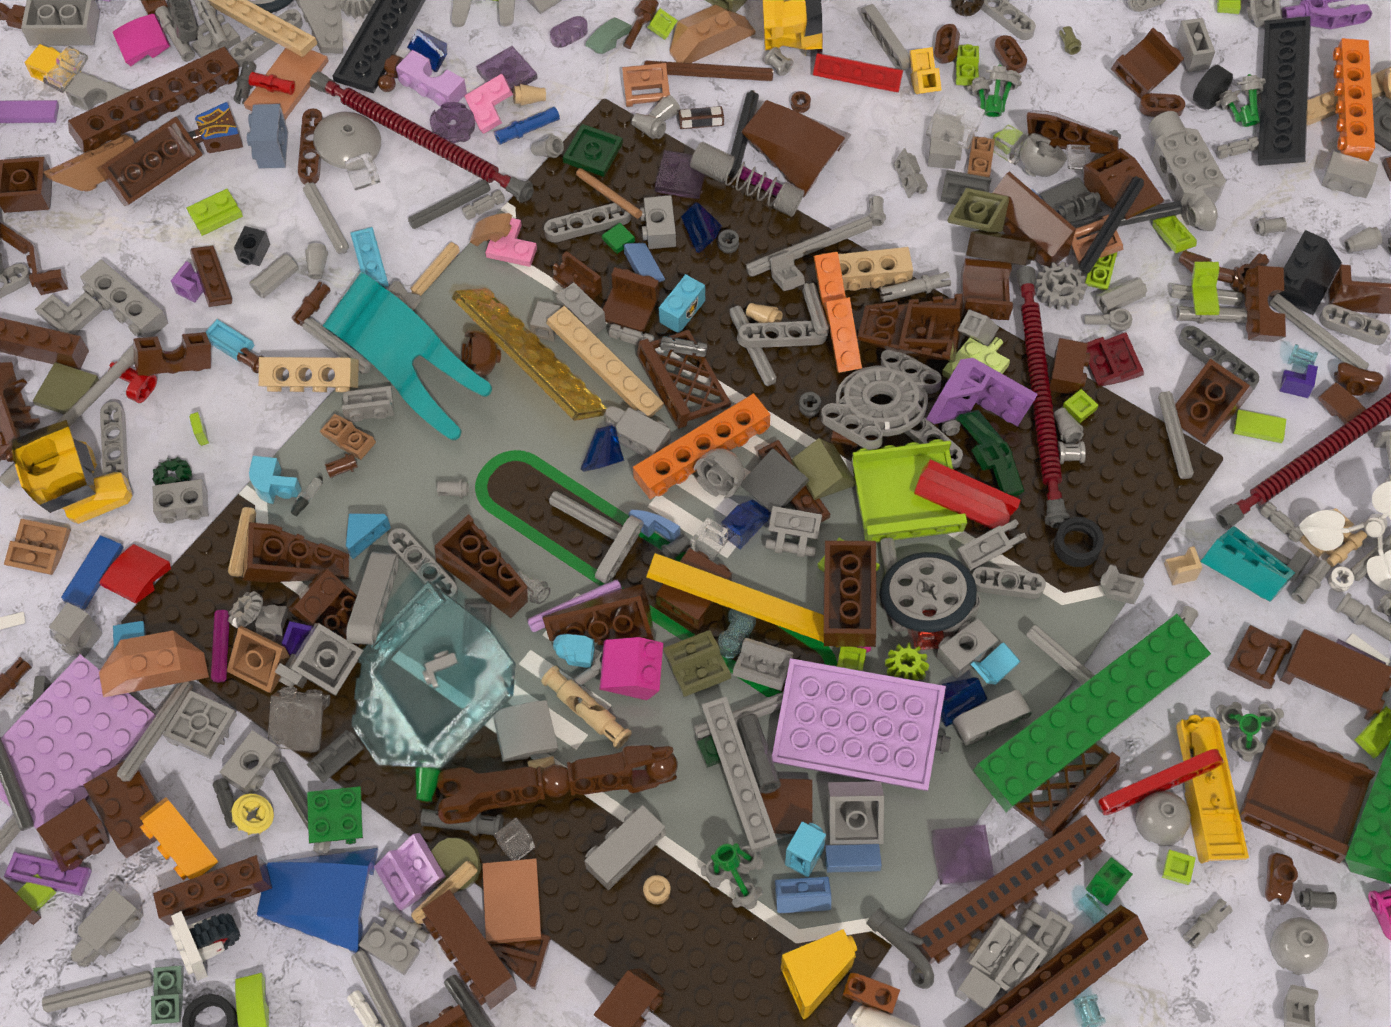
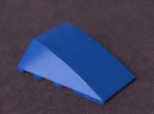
[257,848,378,953]

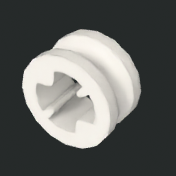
[1328,567,1354,592]

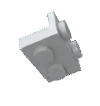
[1247,0,1282,28]
[342,386,394,422]
[732,638,793,691]

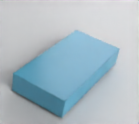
[206,319,255,362]

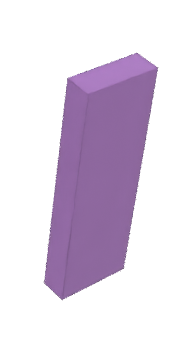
[0,100,59,123]
[4,852,92,896]

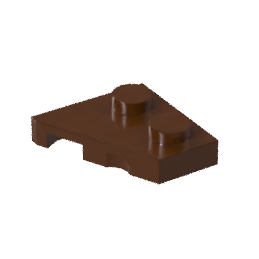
[491,934,551,990]

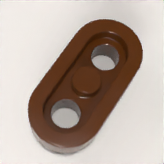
[934,24,960,64]
[994,35,1027,73]
[1139,93,1185,117]

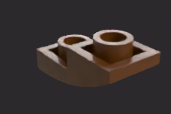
[1317,382,1366,424]

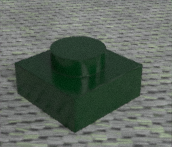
[697,736,721,768]

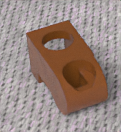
[843,973,900,1014]

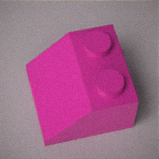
[599,637,663,700]

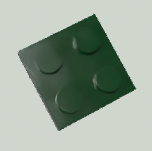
[563,124,623,177]

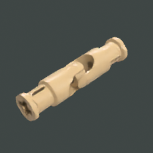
[541,666,632,749]

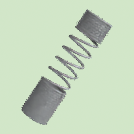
[690,141,804,217]

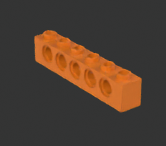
[1333,38,1375,161]
[633,393,771,499]

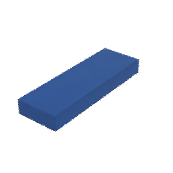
[61,535,124,610]

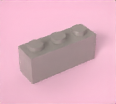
[584,805,666,890]

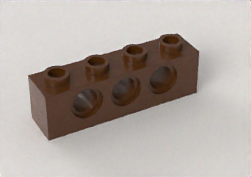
[153,855,272,926]

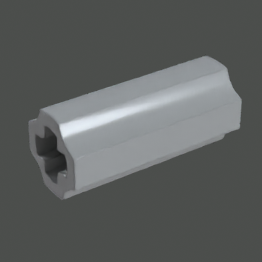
[249,254,299,298]
[1096,277,1147,314]

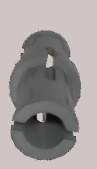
[233,61,257,104]

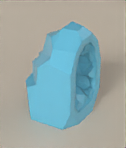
[553,634,595,668]

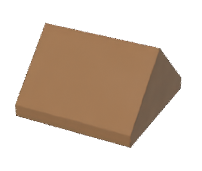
[227,626,290,693]

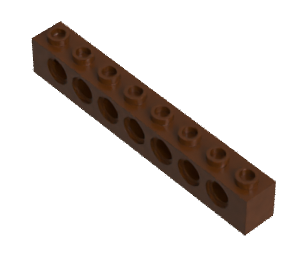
[68,47,239,153]

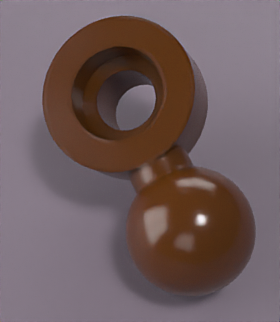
[378,55,403,92]

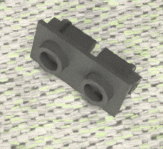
[306,730,364,783]

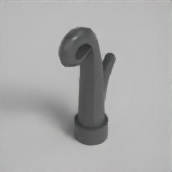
[866,908,934,989]

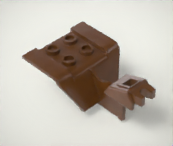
[0,362,40,462]

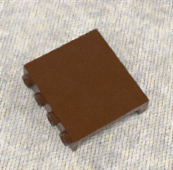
[1239,729,1376,864]

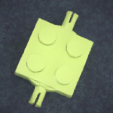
[943,337,1010,379]

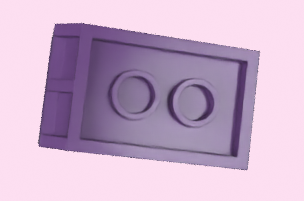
[926,358,1037,426]

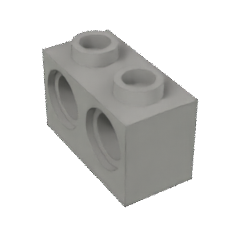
[152,479,209,523]

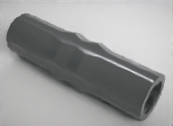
[737,715,781,794]

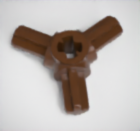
[1217,253,1269,299]

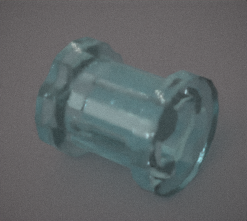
[1287,344,1319,368]
[1073,994,1106,1027]

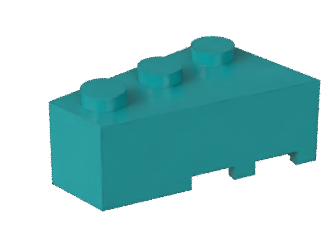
[1200,526,1295,602]

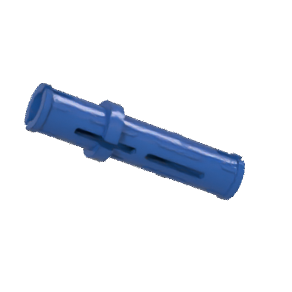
[494,107,560,145]

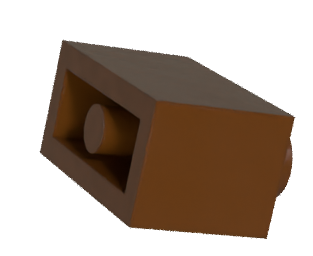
[1050,338,1090,395]

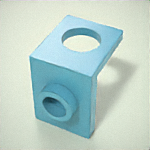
[971,643,1021,685]

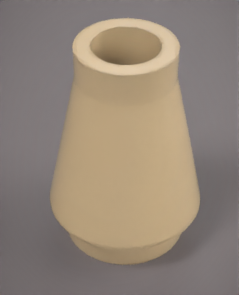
[513,84,546,106]
[746,303,783,323]

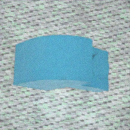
[249,456,301,504]

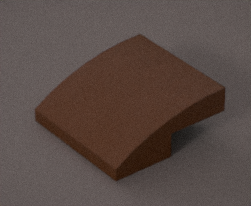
[760,779,813,834]

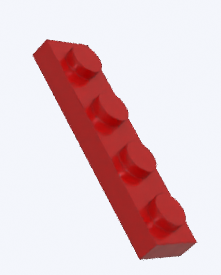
[813,53,904,93]

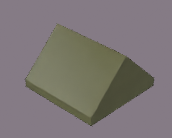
[947,188,1009,232]
[791,438,855,500]

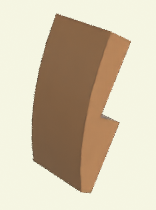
[967,136,995,178]
[470,213,512,246]
[320,414,376,460]

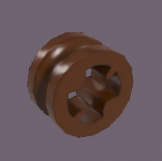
[791,91,811,113]

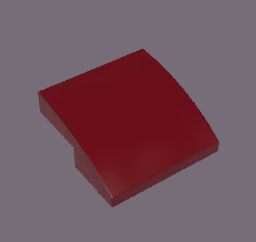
[1086,332,1144,386]

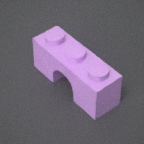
[396,50,467,110]

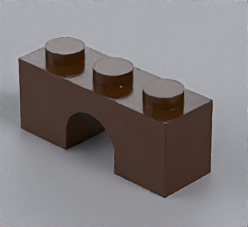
[1244,265,1286,342]
[133,332,211,376]

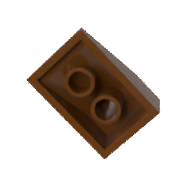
[1175,359,1253,445]

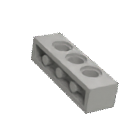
[80,260,168,338]

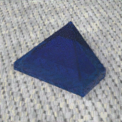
[407,29,447,72]
[681,202,722,253]
[580,425,624,472]
[941,677,988,727]

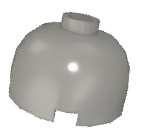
[1020,133,1067,177]
[694,448,744,498]
[1135,791,1191,846]
[1270,917,1329,975]

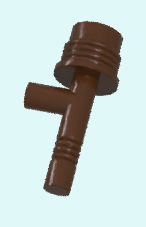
[623,0,659,49]

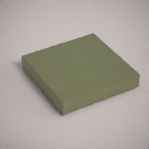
[33,362,99,414]

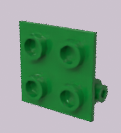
[307,786,363,844]

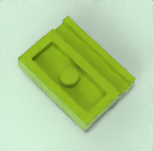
[186,189,243,236]

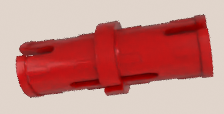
[248,72,295,95]

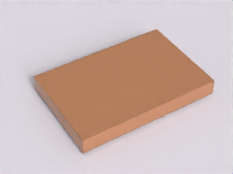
[482,859,541,944]

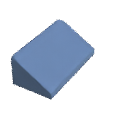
[624,243,665,282]
[825,844,882,873]
[775,877,831,913]

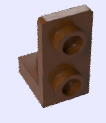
[26,245,68,295]

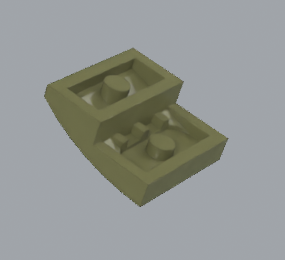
[663,630,731,697]

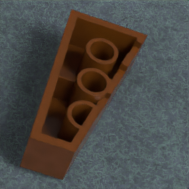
[435,514,528,618]

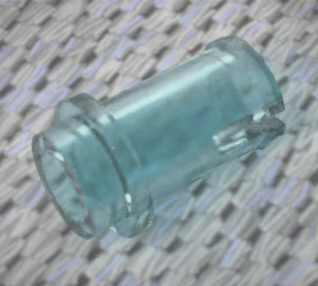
[1076,893,1108,924]

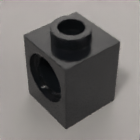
[234,226,270,266]

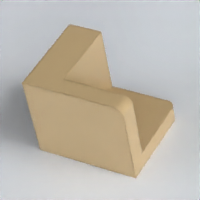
[1164,546,1203,585]

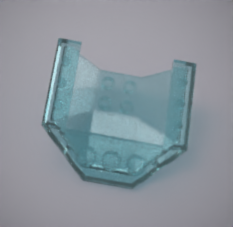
[352,581,516,768]

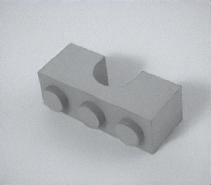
[65,72,139,120]

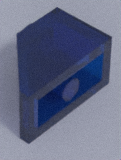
[721,500,771,550]

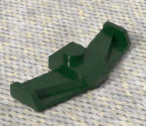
[956,410,1024,497]

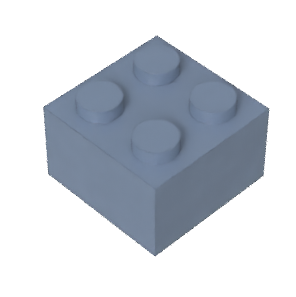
[247,104,288,169]

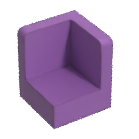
[171,261,203,303]

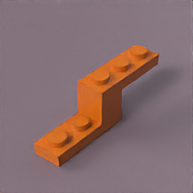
[813,252,862,373]

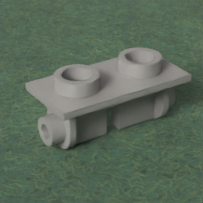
[894,148,928,198]

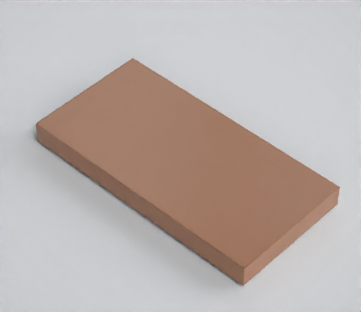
[244,48,329,120]

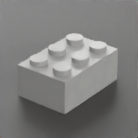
[21,0,100,46]

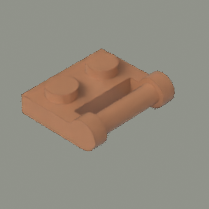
[622,63,670,107]
[1071,214,1124,264]

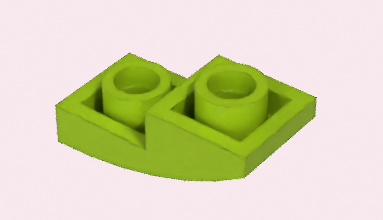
[956,44,979,86]
[1085,252,1117,290]
[235,973,269,1027]

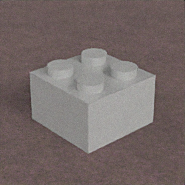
[288,623,364,695]

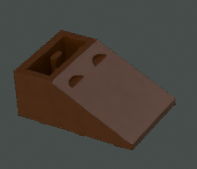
[1084,148,1164,220]
[288,569,384,648]

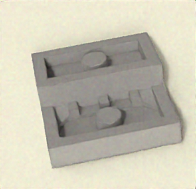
[492,700,558,761]
[967,916,1047,992]

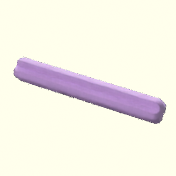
[527,580,622,632]

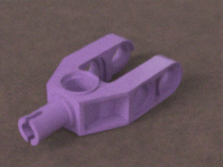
[1282,0,1373,30]

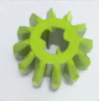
[885,642,929,681]

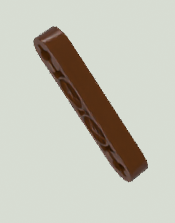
[298,108,323,185]

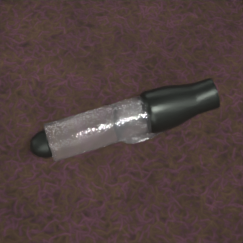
[291,476,323,517]

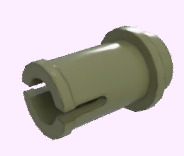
[1059,26,1082,55]

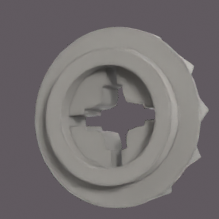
[228,591,263,628]

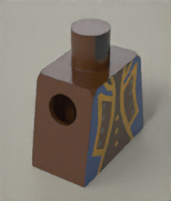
[188,102,243,153]

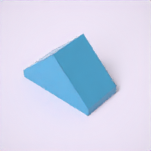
[346,514,391,559]

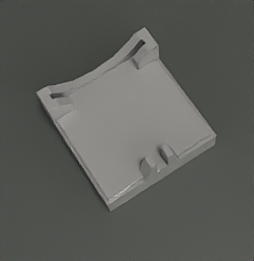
[163,690,237,759]

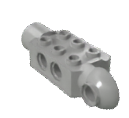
[1148,111,1226,231]

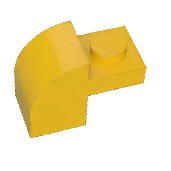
[909,47,942,94]

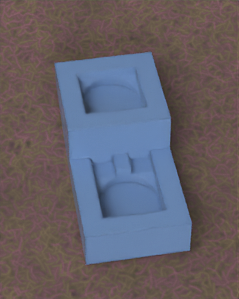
[629,510,680,542]

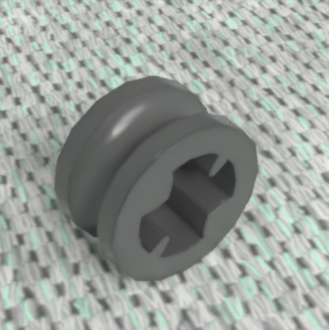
[718,230,739,253]
[799,392,821,417]

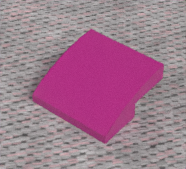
[112,14,170,66]

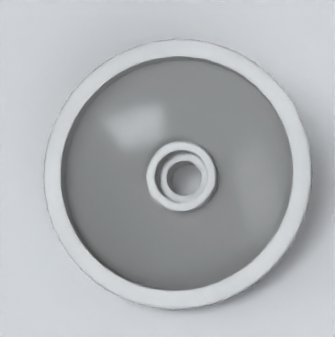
[313,112,381,169]

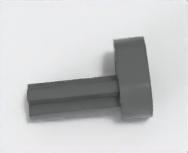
[1257,541,1312,582]

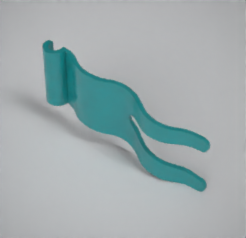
[323,272,492,440]

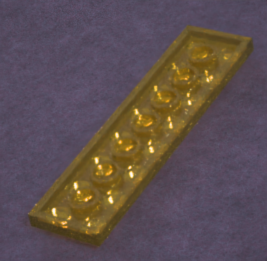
[452,288,607,421]

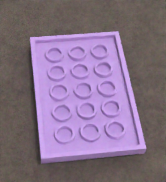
[0,654,156,829]
[772,658,946,791]

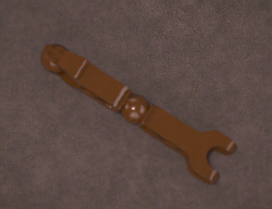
[437,745,678,824]

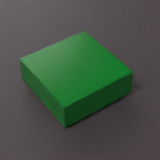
[602,223,635,254]

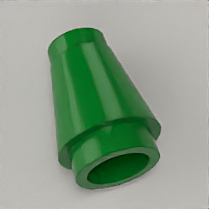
[415,761,442,802]

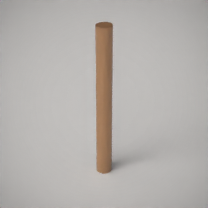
[576,168,642,219]

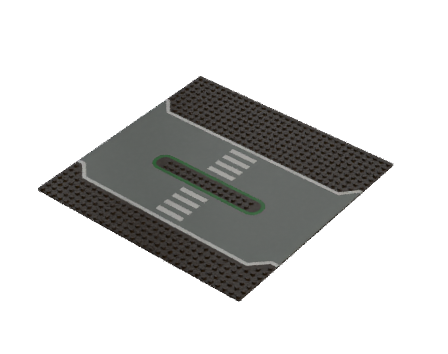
[121,99,1223,1027]

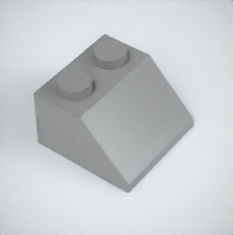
[828,781,884,845]

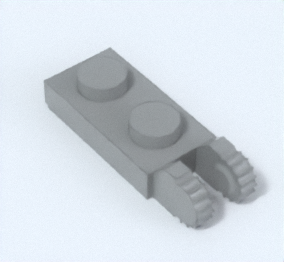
[956,519,1027,571]

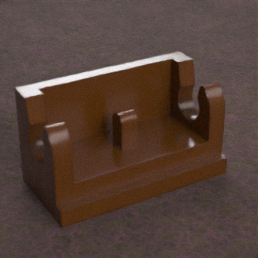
[552,251,602,300]

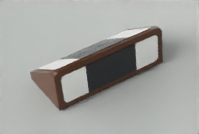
[678,106,724,129]

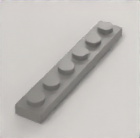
[702,696,778,853]

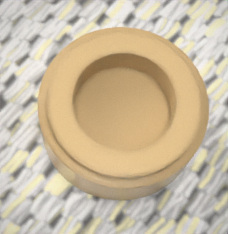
[643,875,671,904]

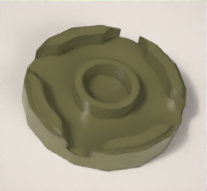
[431,838,481,892]

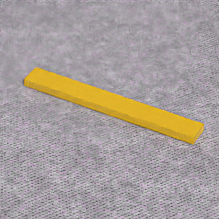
[646,553,839,648]

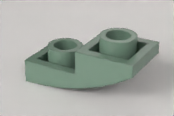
[586,17,631,54]
[151,966,184,1025]

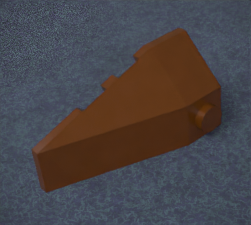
[1027,110,1119,154]
[243,522,349,583]
[542,584,655,645]

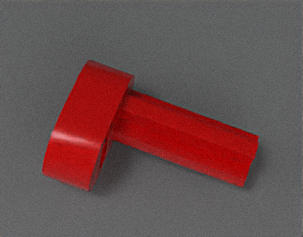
[108,361,157,403]

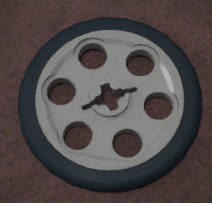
[879,552,977,633]

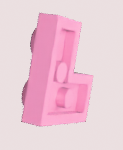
[464,74,513,134]
[485,218,537,267]

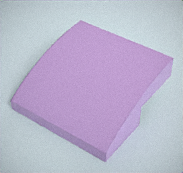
[374,833,446,911]

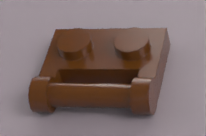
[1227,625,1292,689]

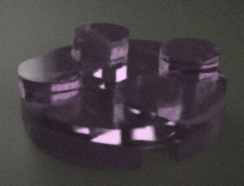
[430,102,475,143]

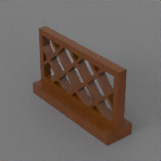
[636,330,731,429]
[1013,744,1120,839]

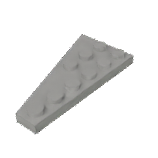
[296,0,343,54]

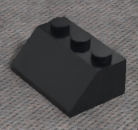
[1272,230,1342,315]

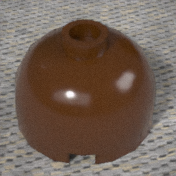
[461,330,501,377]

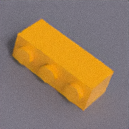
[140,797,219,881]

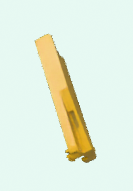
[1176,715,1249,864]

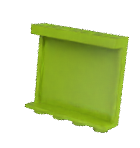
[851,439,967,543]

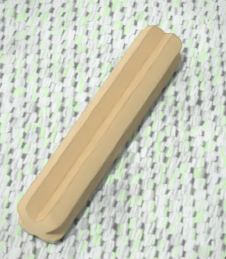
[411,242,460,296]
[228,507,256,577]
[411,861,477,924]

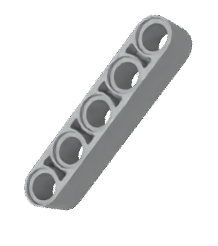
[346,552,399,645]

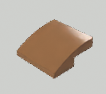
[4,519,71,575]

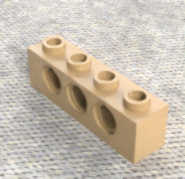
[815,247,913,293]
[258,357,359,392]

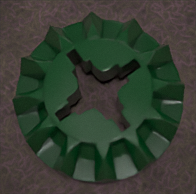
[152,456,192,485]

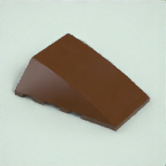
[742,100,851,198]
[858,293,963,362]

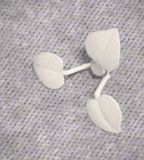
[1300,481,1391,591]

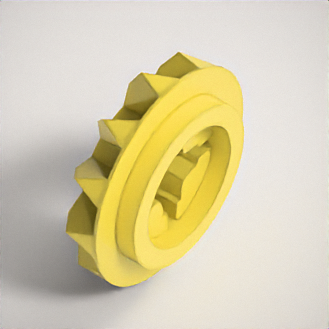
[230,794,274,836]

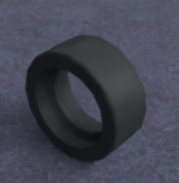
[1193,64,1233,110]
[1054,517,1104,567]
[182,994,239,1027]

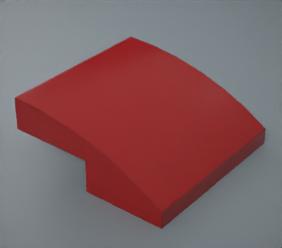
[100,544,171,604]

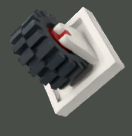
[169,911,241,981]

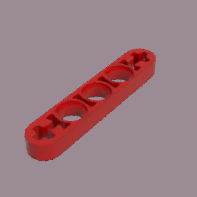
[1098,749,1224,815]

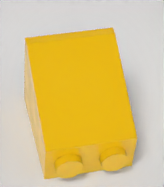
[781,929,857,1019]

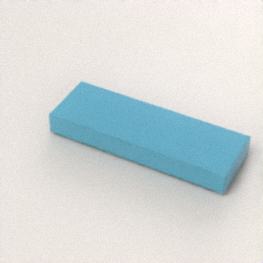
[350,227,389,288]

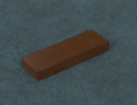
[190,245,232,307]

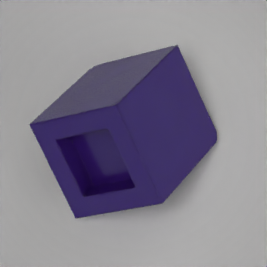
[1279,364,1318,398]
[282,621,313,657]

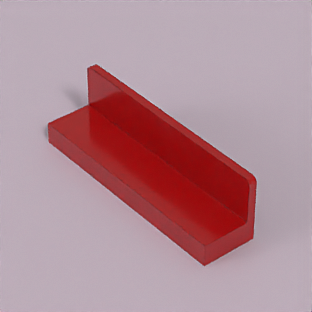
[914,459,1021,529]

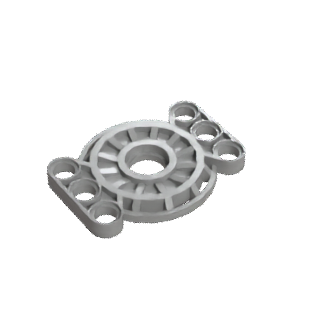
[822,349,941,450]

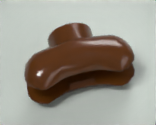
[1334,362,1383,396]
[1265,853,1298,905]

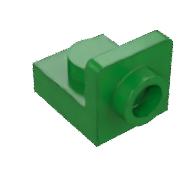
[1086,857,1133,906]

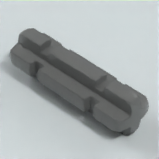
[660,336,707,357]
[212,778,237,829]

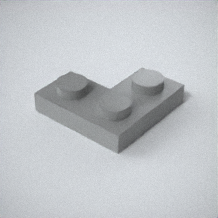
[35,292,103,335]

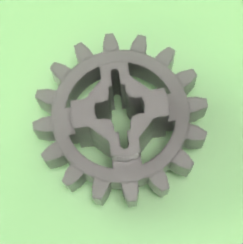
[1035,262,1087,310]

